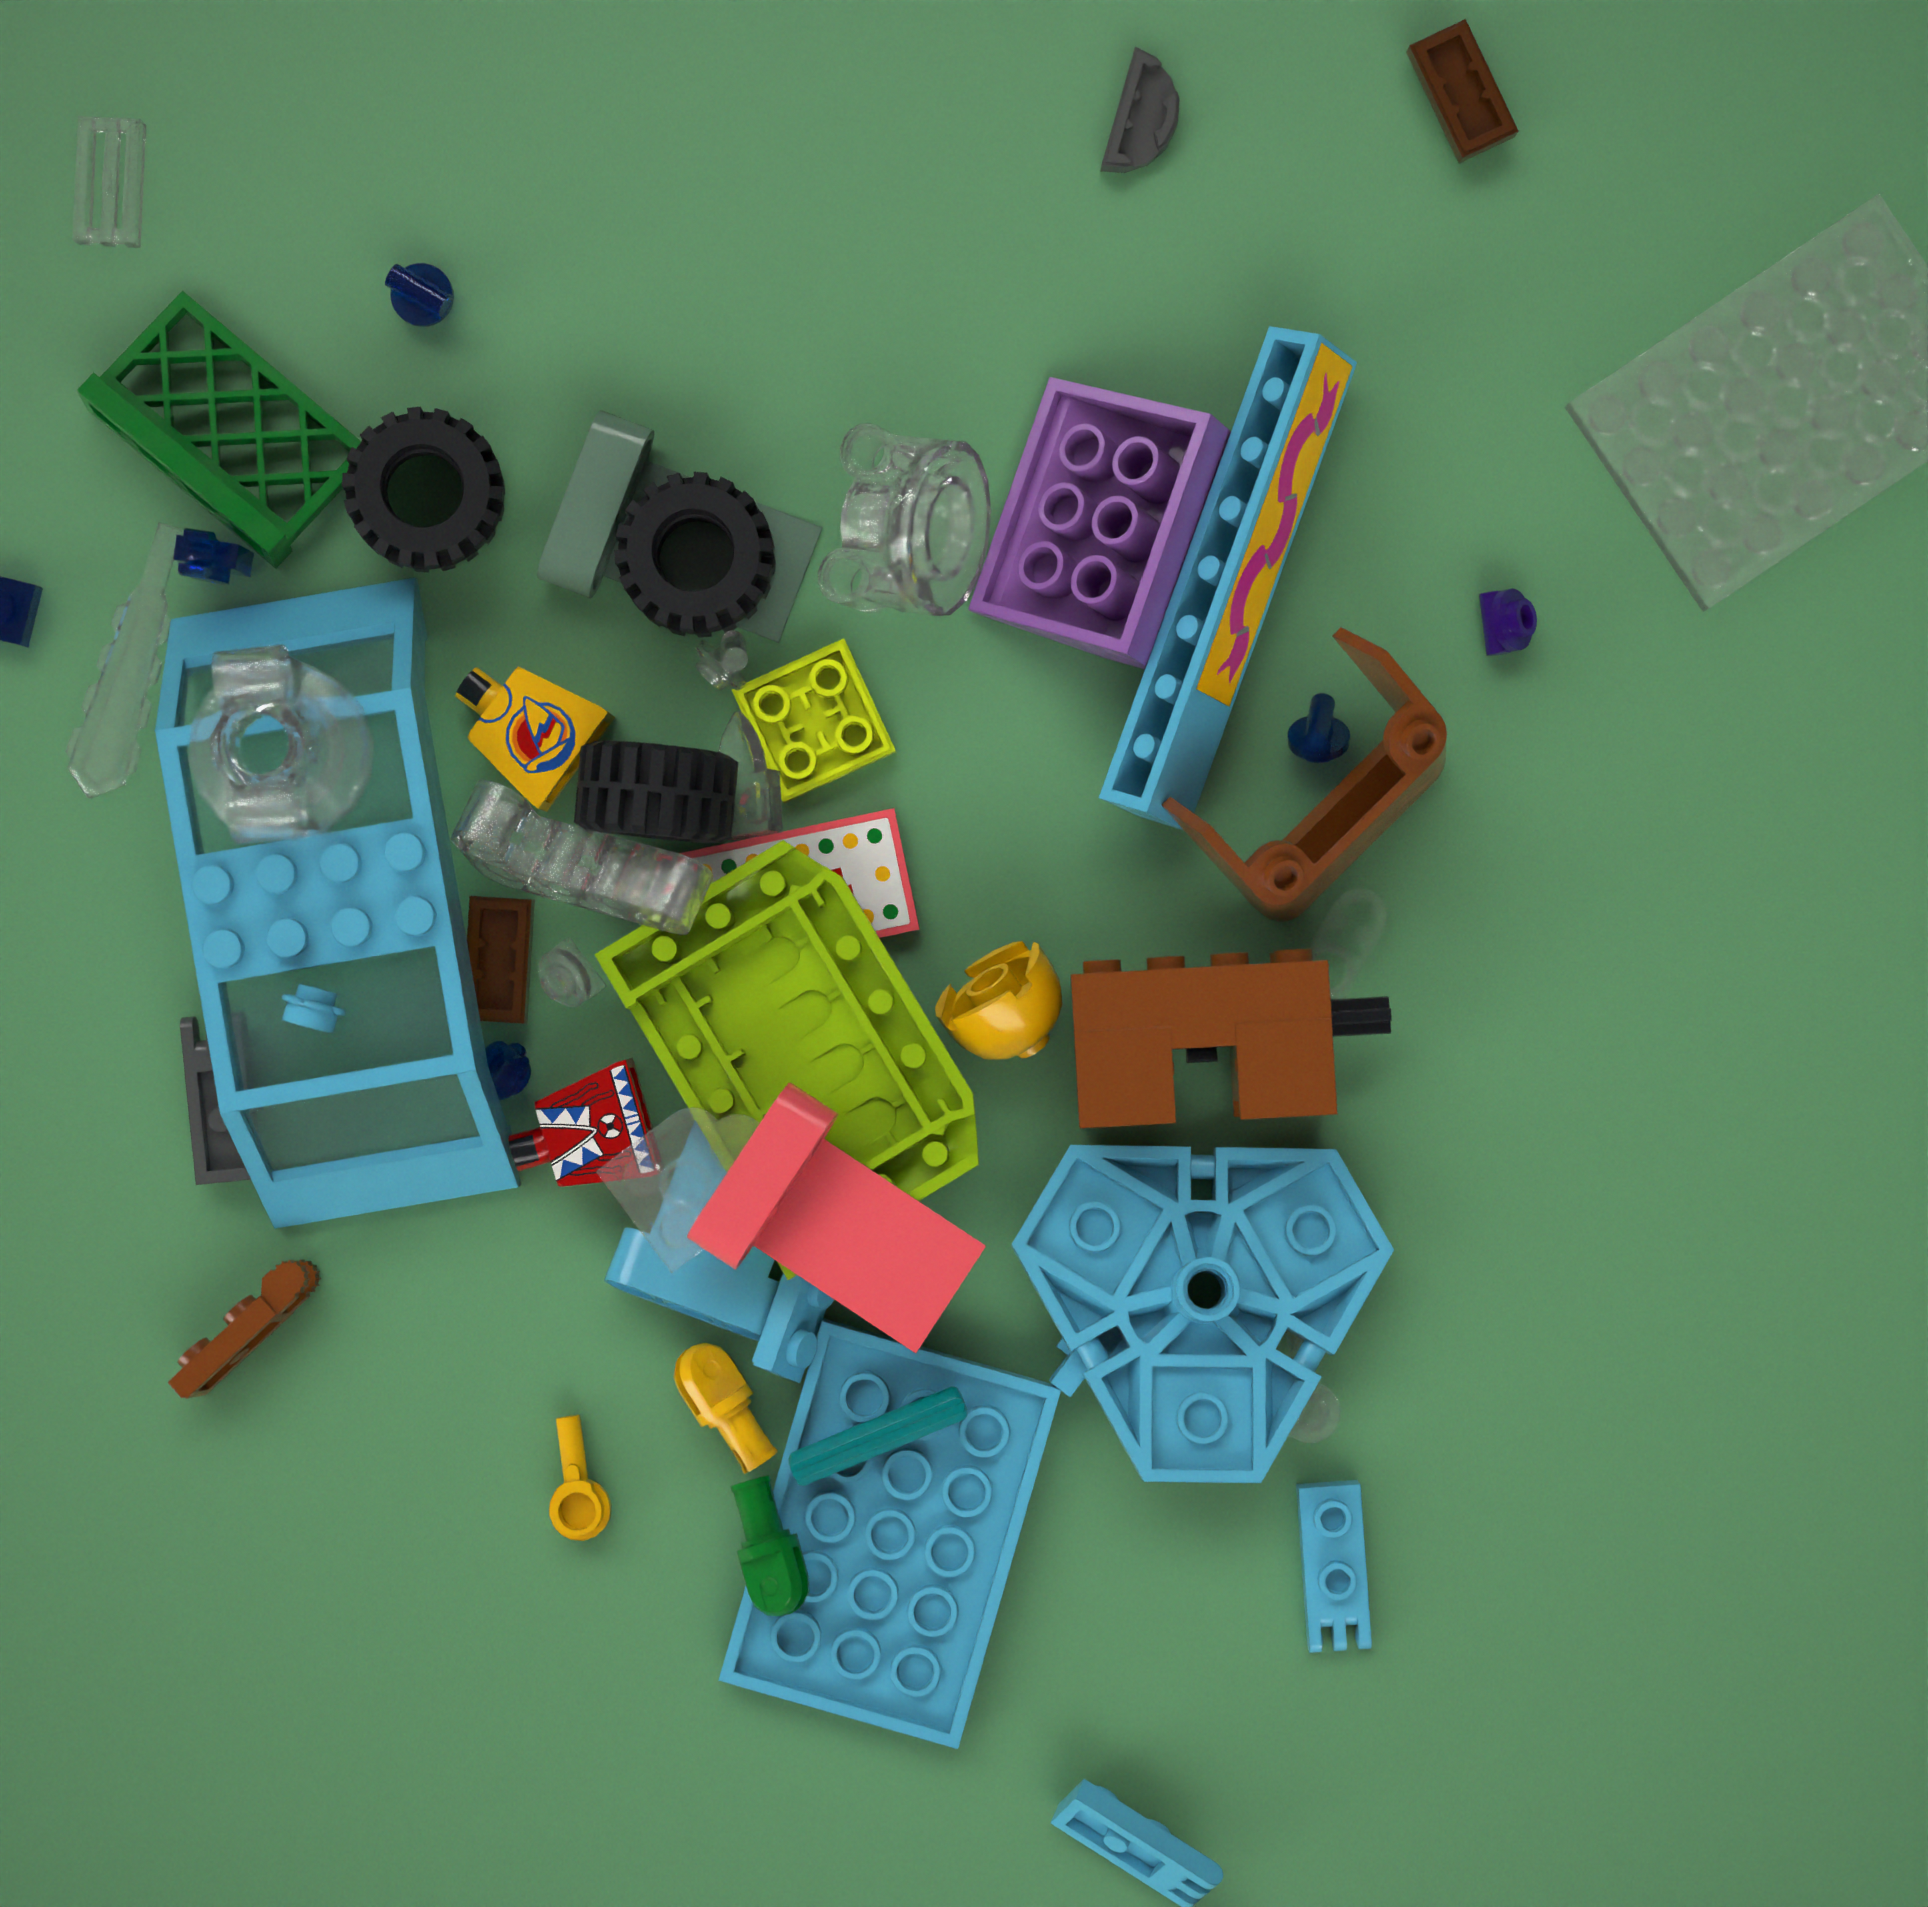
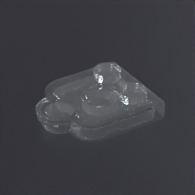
[596,1108,759,1274]

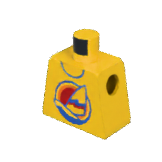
[455,666,615,812]

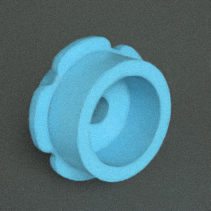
[281,984,346,1033]

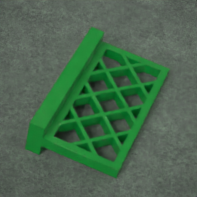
[76,290,361,569]

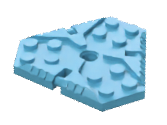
[1011,1145,1394,1483]

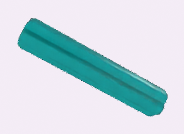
[788,1386,967,1486]

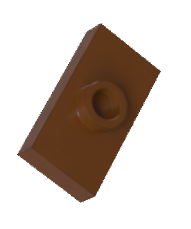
[1406,19,1519,163]
[467,896,535,1024]

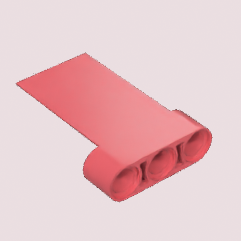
[687,1082,986,1353]

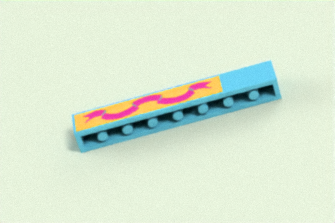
[1099,326,1357,830]

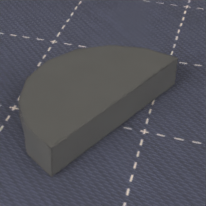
[1100,47,1180,173]

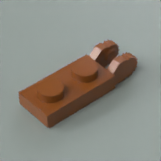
[167,1259,321,1399]

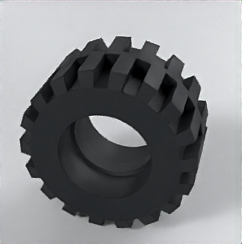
[342,407,505,573]
[614,472,776,638]
[574,741,739,843]

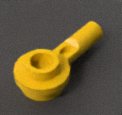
[549,1415,612,1541]

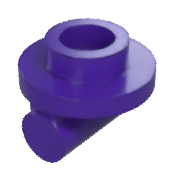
[1479,588,1537,656]

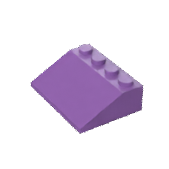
[968,377,1231,669]

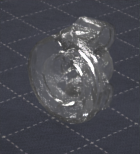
[818,423,991,616]
[188,644,374,844]

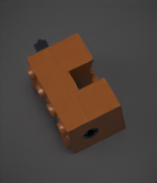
[1071,949,1392,1128]

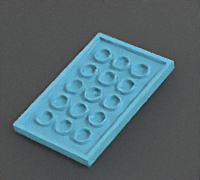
[718,1318,1061,1749]

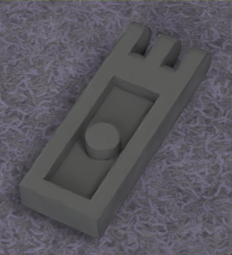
[180,1011,259,1185]

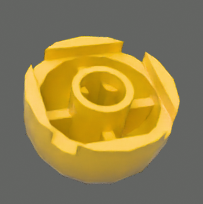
[935,941,1063,1060]

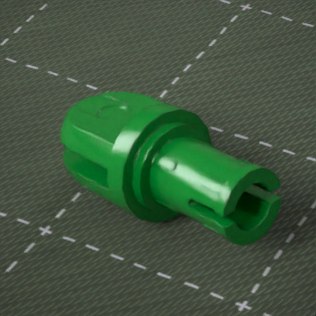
[730,1475,810,1616]

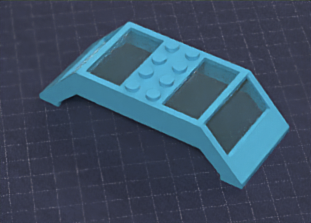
[155,578,521,1229]

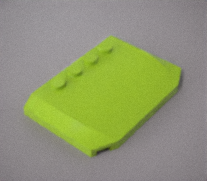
[594,840,980,1280]

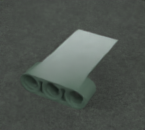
[537,410,822,643]

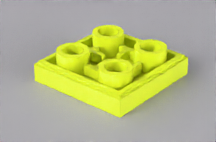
[732,638,896,803]

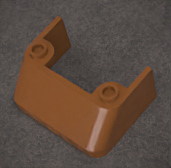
[1161,627,1447,922]

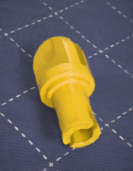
[673,1343,778,1474]

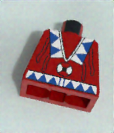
[508,1057,665,1187]

